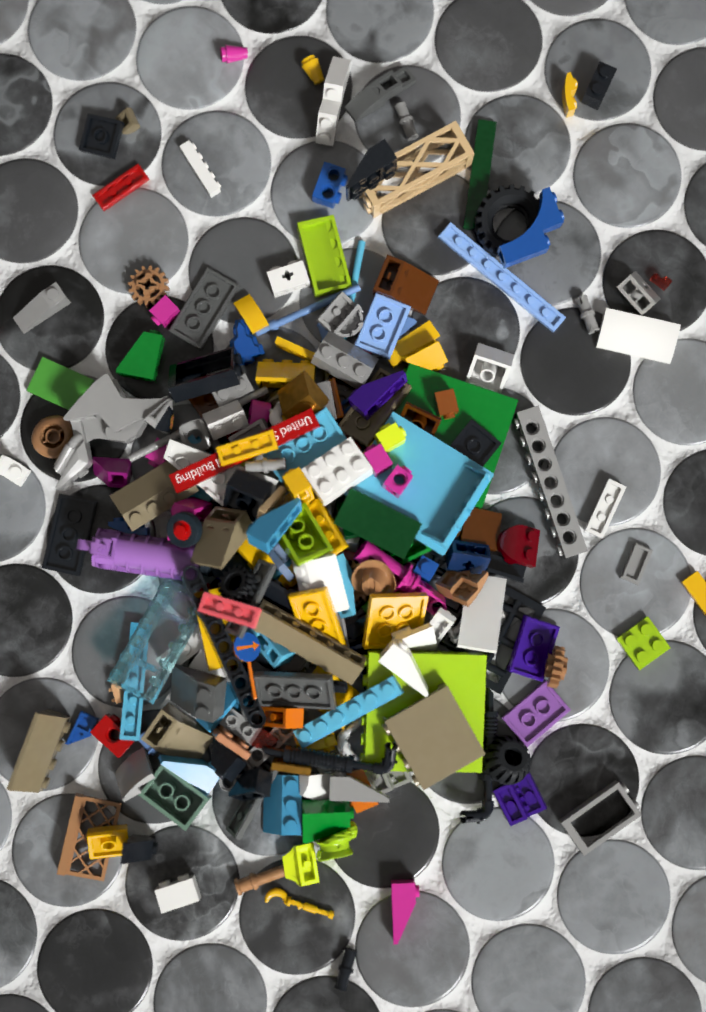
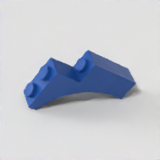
[497,187,564,269]

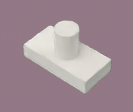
[429,607,457,644]

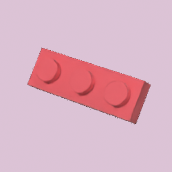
[197,592,262,629]

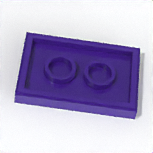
[506,615,560,682]

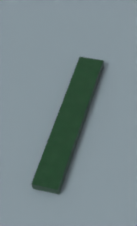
[463,119,497,231]

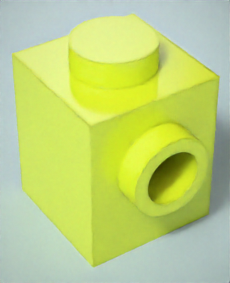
[374,422,407,453]

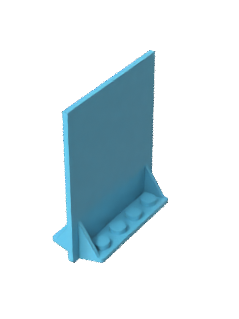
[344,411,494,556]

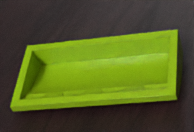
[296,215,352,298]

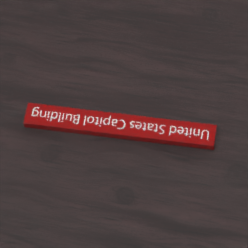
[169,408,320,493]

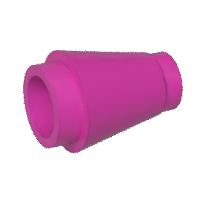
[220,44,248,64]

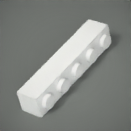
[179,140,221,198]

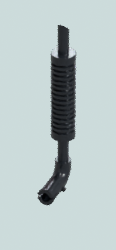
[460,688,498,824]
[262,742,398,774]

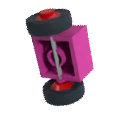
[167,497,223,548]

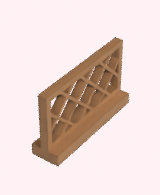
[57,793,122,881]

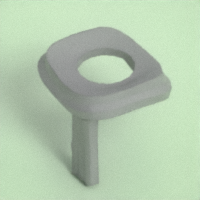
[179,418,212,451]

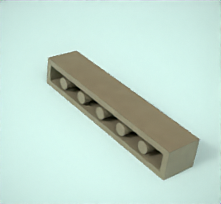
[252,599,366,685]

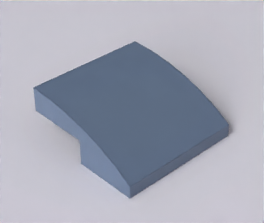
[269,543,295,582]

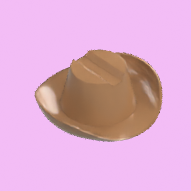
[31,415,73,459]
[351,560,396,596]

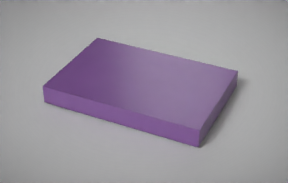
[501,680,571,747]

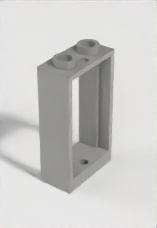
[558,780,642,856]

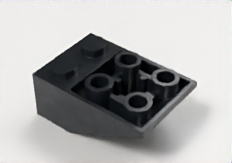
[346,139,397,201]

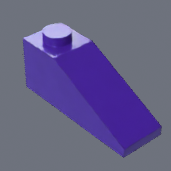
[348,370,408,420]

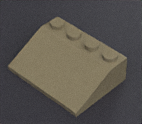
[6,709,71,793]

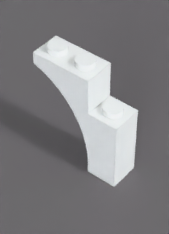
[315,56,351,146]

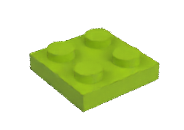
[615,616,670,670]

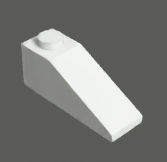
[379,637,429,697]

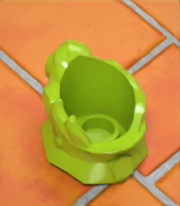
[315,821,358,862]

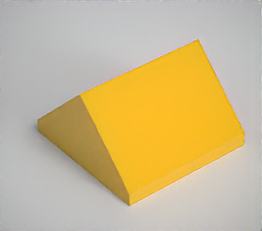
[87,824,128,859]

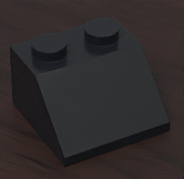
[223,468,273,523]

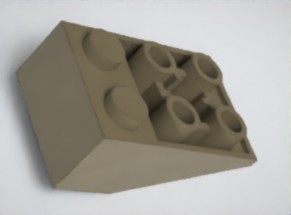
[190,506,252,569]
[141,702,214,759]

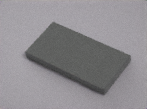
[169,267,240,351]
[253,671,337,710]

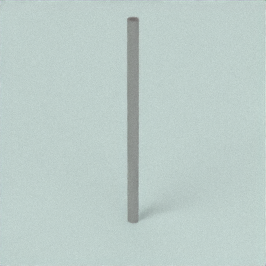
[128,386,269,462]

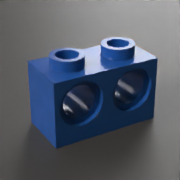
[312,161,348,209]

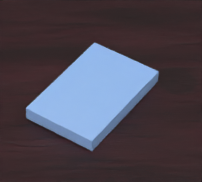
[355,293,411,360]

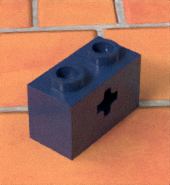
[446,540,491,574]

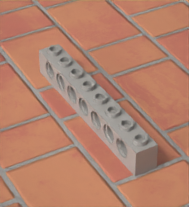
[513,405,588,559]

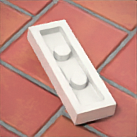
[584,479,626,539]

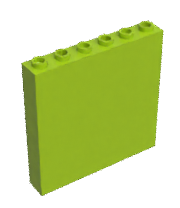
[359,650,487,773]

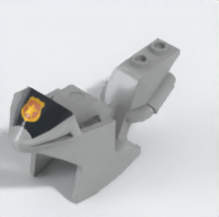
[54,373,174,491]

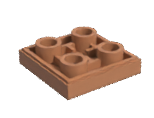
[211,725,251,760]

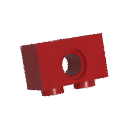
[90,714,136,758]

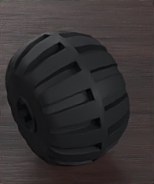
[483,736,531,785]

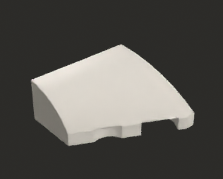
[391,623,438,651]
[299,772,334,800]

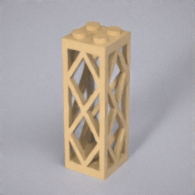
[360,121,474,219]

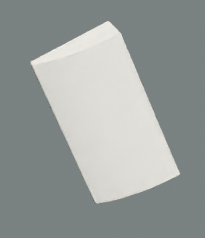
[596,308,681,364]

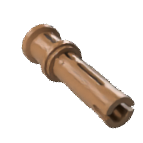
[234,865,285,896]

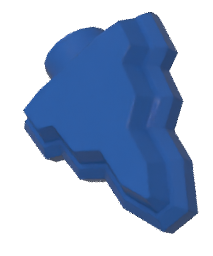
[230,318,265,365]

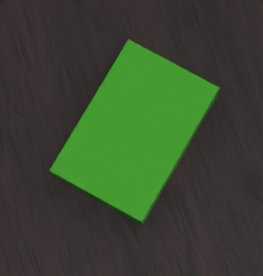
[26,357,95,410]

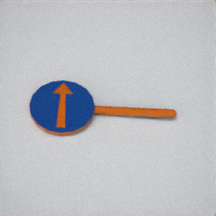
[233,632,260,700]

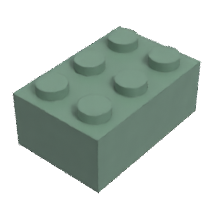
[139,765,212,831]

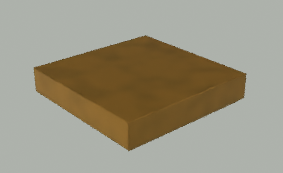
[271,757,312,776]

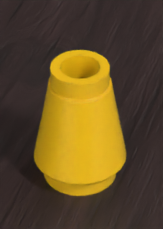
[301,55,325,85]

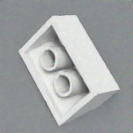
[291,553,349,612]

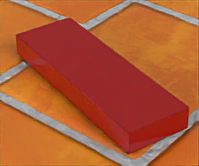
[92,163,149,211]

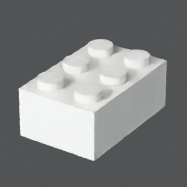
[301,437,373,507]

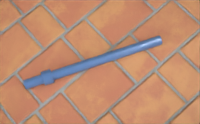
[256,284,361,336]

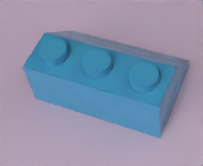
[263,773,303,836]

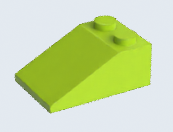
[277,502,333,566]

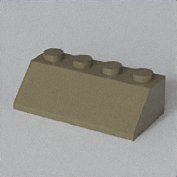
[109,461,199,532]

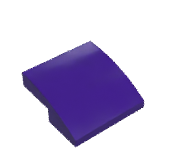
[493,772,547,826]

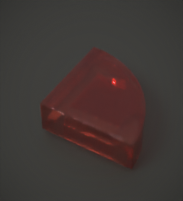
[649,274,672,291]
[252,729,279,748]

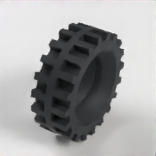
[474,184,546,258]

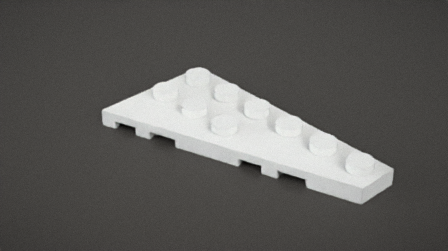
[163,439,280,524]

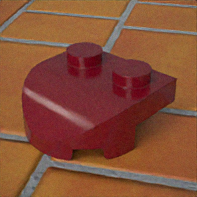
[497,525,540,568]

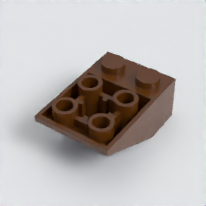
[373,254,439,315]

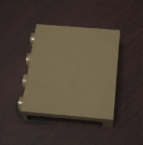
[382,682,485,790]

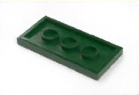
[334,488,422,559]

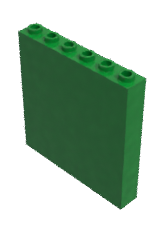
[395,363,518,509]

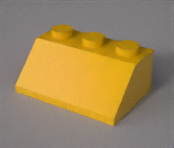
[255,359,316,388]

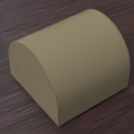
[115,107,140,134]

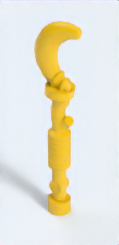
[264,888,335,919]

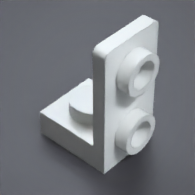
[0,454,31,487]

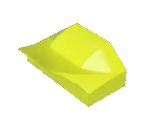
[282,842,319,887]

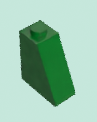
[116,330,165,383]
[302,799,354,844]

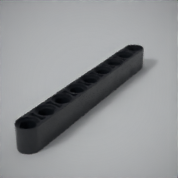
[180,565,266,729]

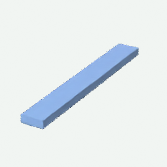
[438,222,566,333]

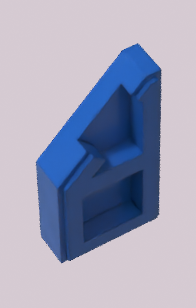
[65,710,99,745]

